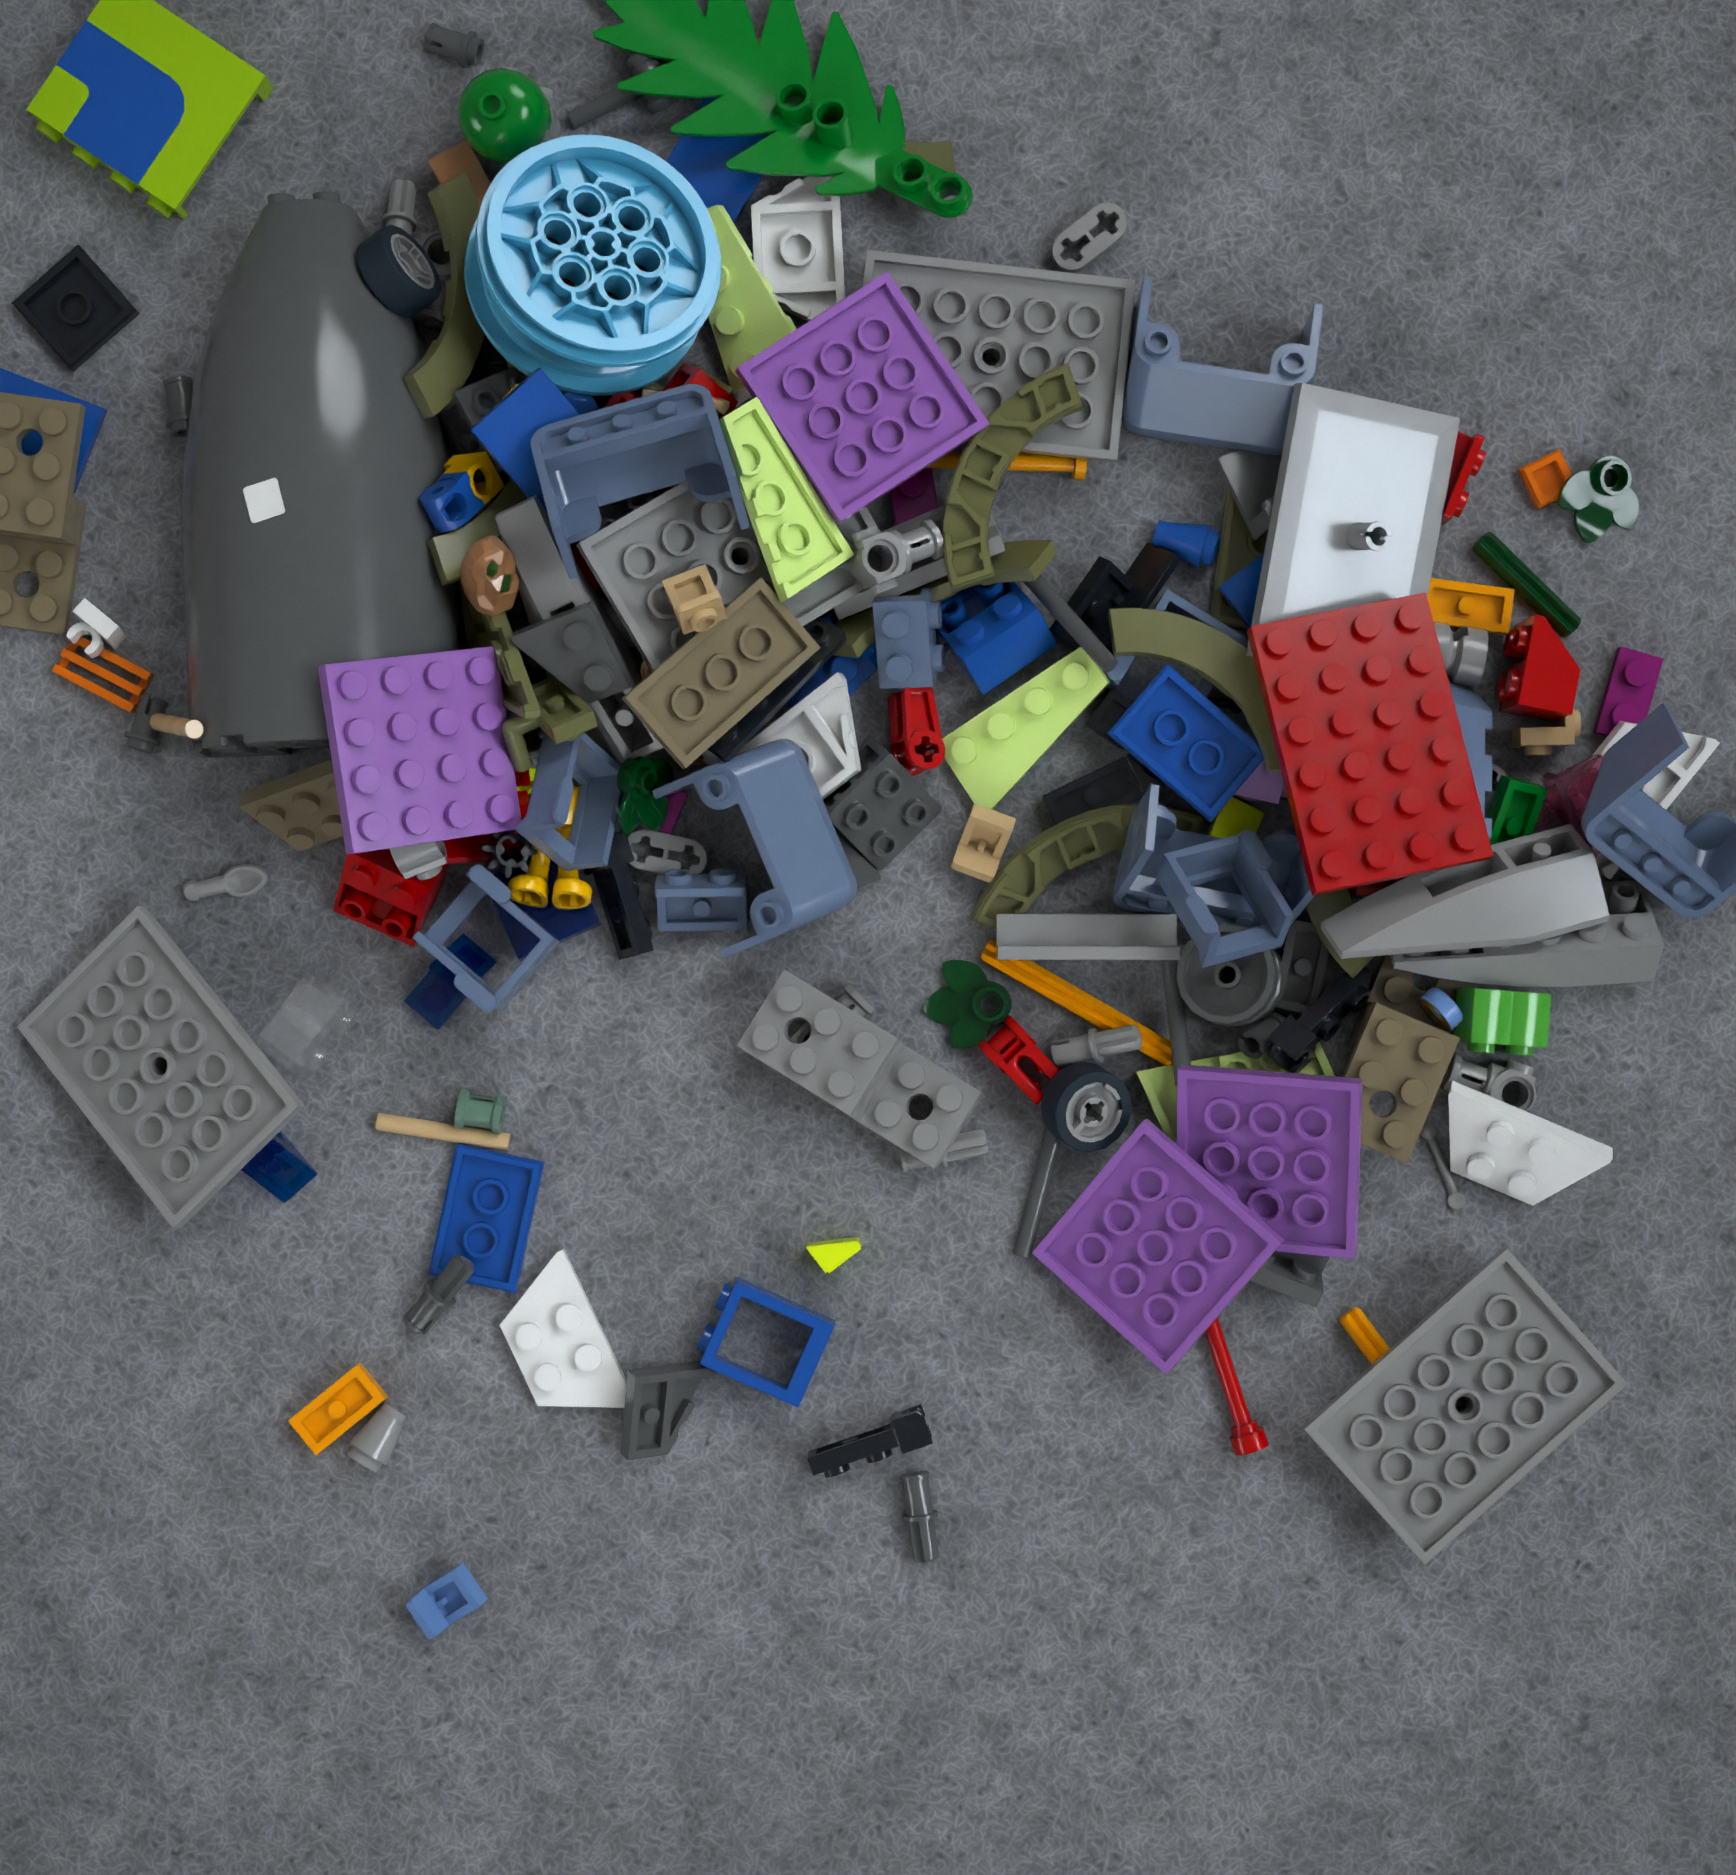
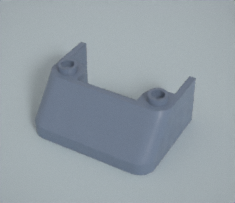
[1121,278,1323,455]
[530,384,750,579]
[1581,702,1736,918]
[652,739,857,958]
[1113,784,1315,930]

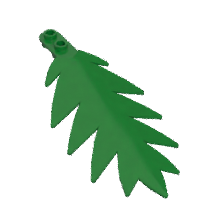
[592,0,973,218]

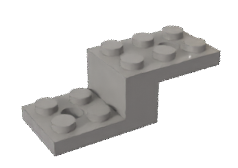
[737,969,983,1170]

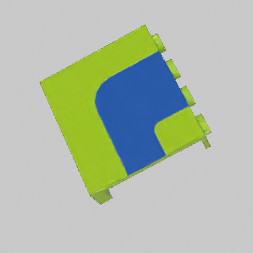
[26,0,274,220]

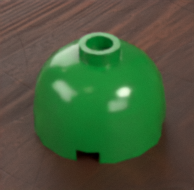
[458,68,552,165]

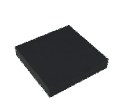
[12,244,140,372]

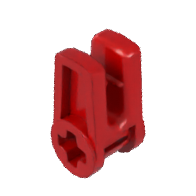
[888,687,945,776]
[977,1015,1059,1105]

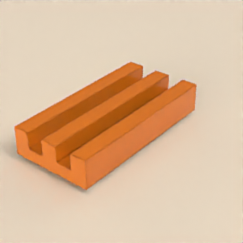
[52,636,154,713]

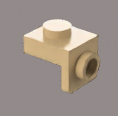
[662,564,727,635]
[1511,708,1581,756]
[951,803,1016,883]

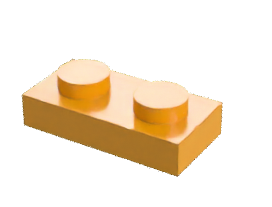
[1427,578,1515,635]
[288,1362,388,1455]

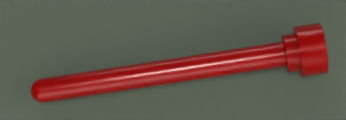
[1204,1317,1269,1456]

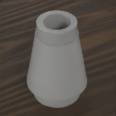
[347,1402,407,1473]

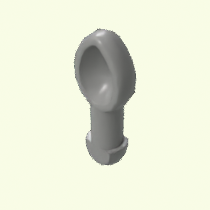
[183,863,269,902]

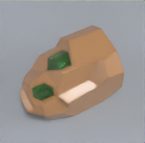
[460,535,520,616]

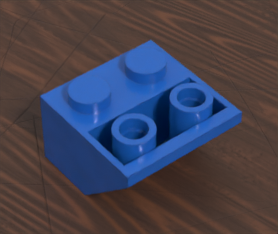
[936,582,1057,695]

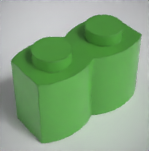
[1454,987,1551,1055]

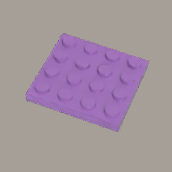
[735,271,990,525]
[318,646,522,854]
[1176,1064,1363,1259]
[1032,1119,1284,1375]

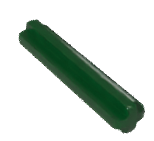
[1472,532,1581,638]

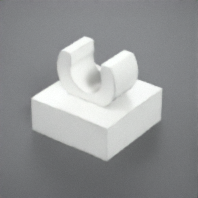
[66,598,127,659]

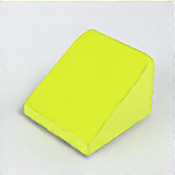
[1207,797,1264,838]
[806,1237,862,1273]

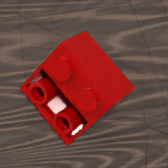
[1494,614,1581,722]
[333,849,449,947]

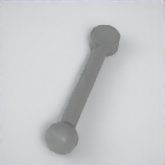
[1420,1122,1466,1210]

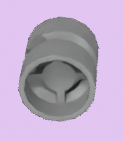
[1433,621,1488,687]

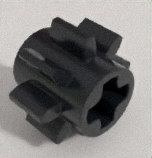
[478,830,538,878]

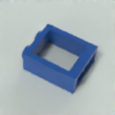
[696,1277,835,1407]

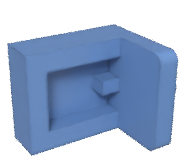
[406,1562,488,1640]

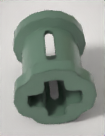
[454,1088,507,1134]

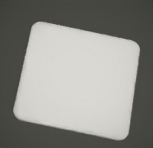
[243,478,285,523]

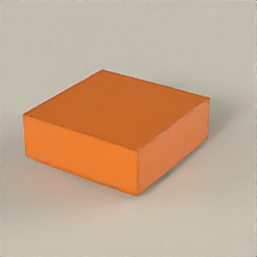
[1517,449,1572,510]

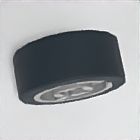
[356,224,442,318]
[1041,1062,1132,1153]

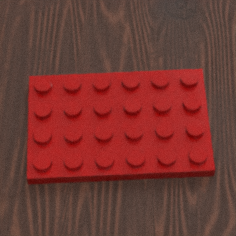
[1247,592,1493,896]

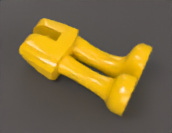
[507,785,592,910]

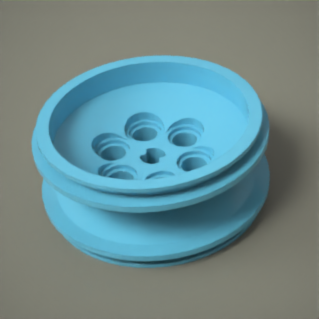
[464,134,721,396]

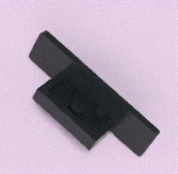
[1049,542,1180,656]
[708,616,847,762]

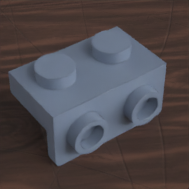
[872,588,945,689]
[654,868,748,931]

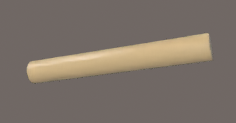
[150,713,203,738]
[375,1113,511,1151]

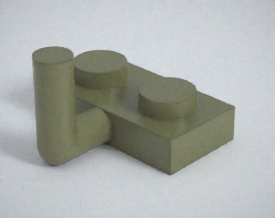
[502,676,598,772]

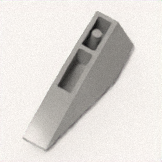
[495,495,664,763]
[1321,824,1609,959]
[1390,880,1664,987]

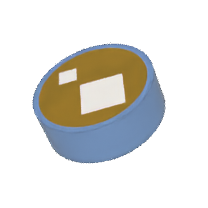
[1419,987,1463,1032]

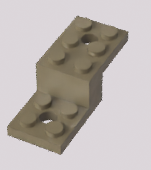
[0,392,87,636]
[1342,955,1471,1164]

